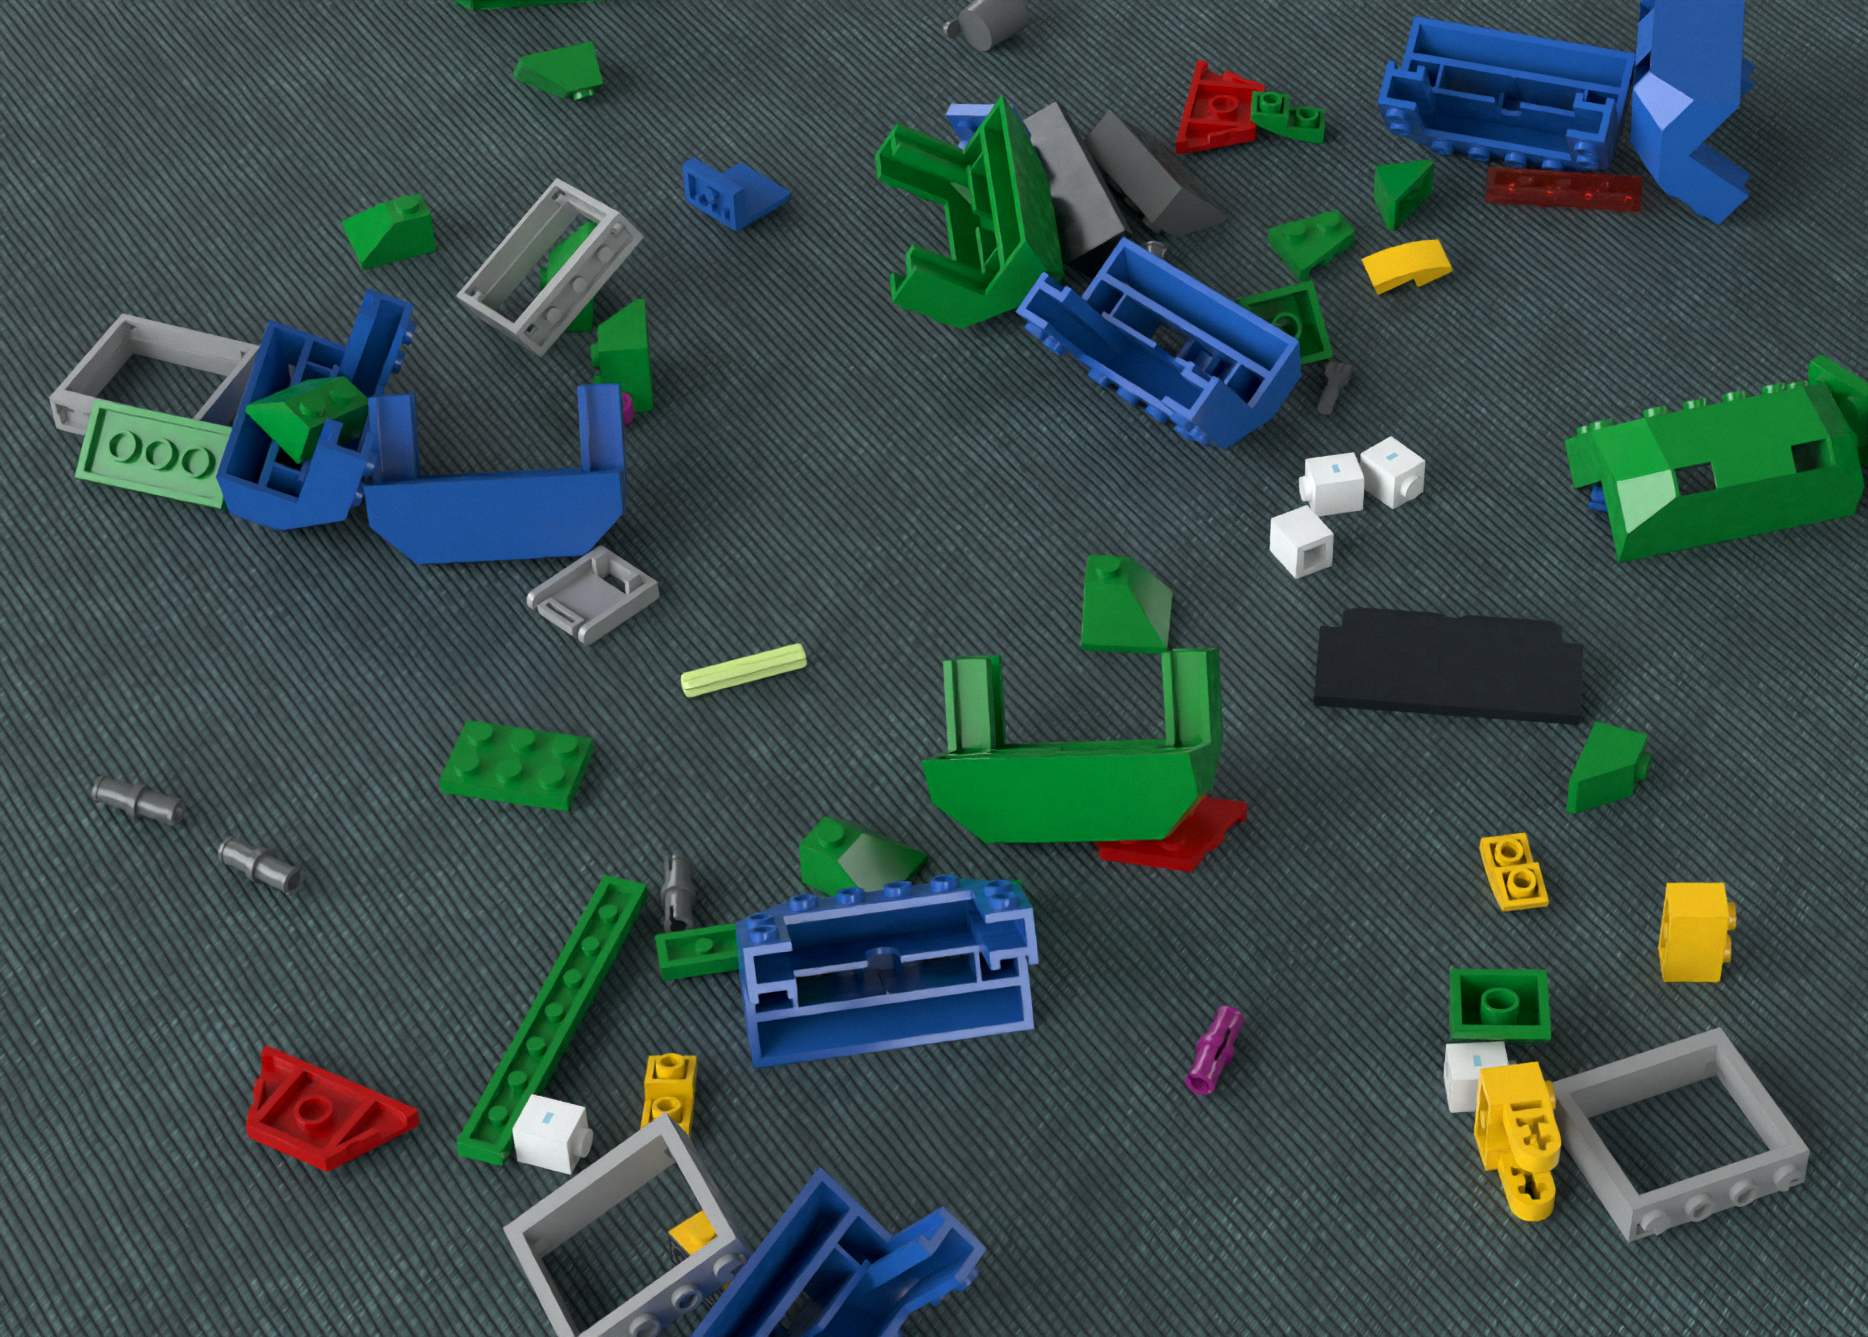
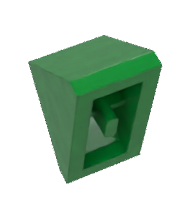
[1374,160,1434,231]

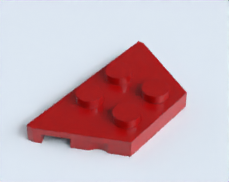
[1176,60,1265,154]
[1095,797,1248,872]
[246,1045,420,1172]

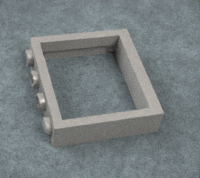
[456,178,644,358]
[49,313,260,436]
[1552,1027,1810,1243]
[503,1112,754,1337]

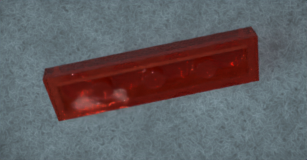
[1486,167,1642,212]

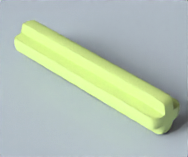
[681,643,807,698]

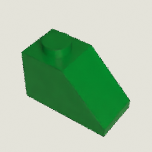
[1566,721,1652,814]

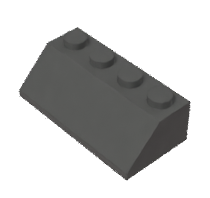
[1083,109,1228,238]

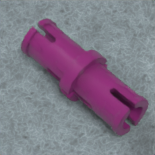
[1185,1006,1245,1095]

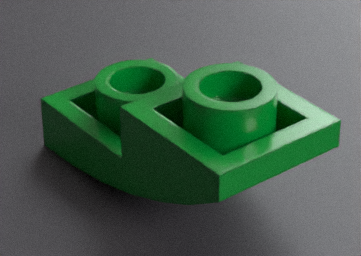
[1250,91,1326,144]

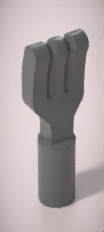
[1317,361,1354,415]

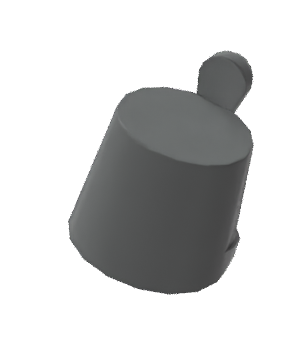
[942,0,1029,51]

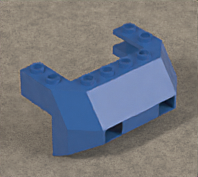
[1630,0,1755,225]
[1377,16,1636,175]
[1016,236,1301,450]
[216,288,417,531]
[364,382,627,565]
[735,874,1039,1069]
[690,1167,987,1337]

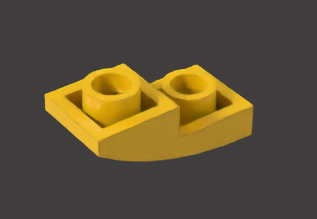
[1361,239,1453,295]
[1479,832,1549,912]
[640,1053,697,1138]

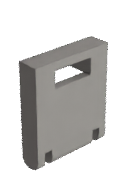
[527,545,660,646]

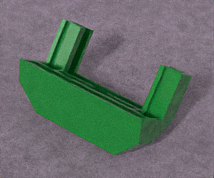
[875,95,1065,329]
[1564,380,1865,563]
[921,647,1224,844]

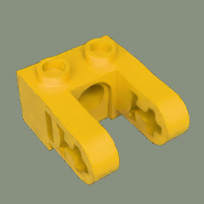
[1474,1062,1561,1222]

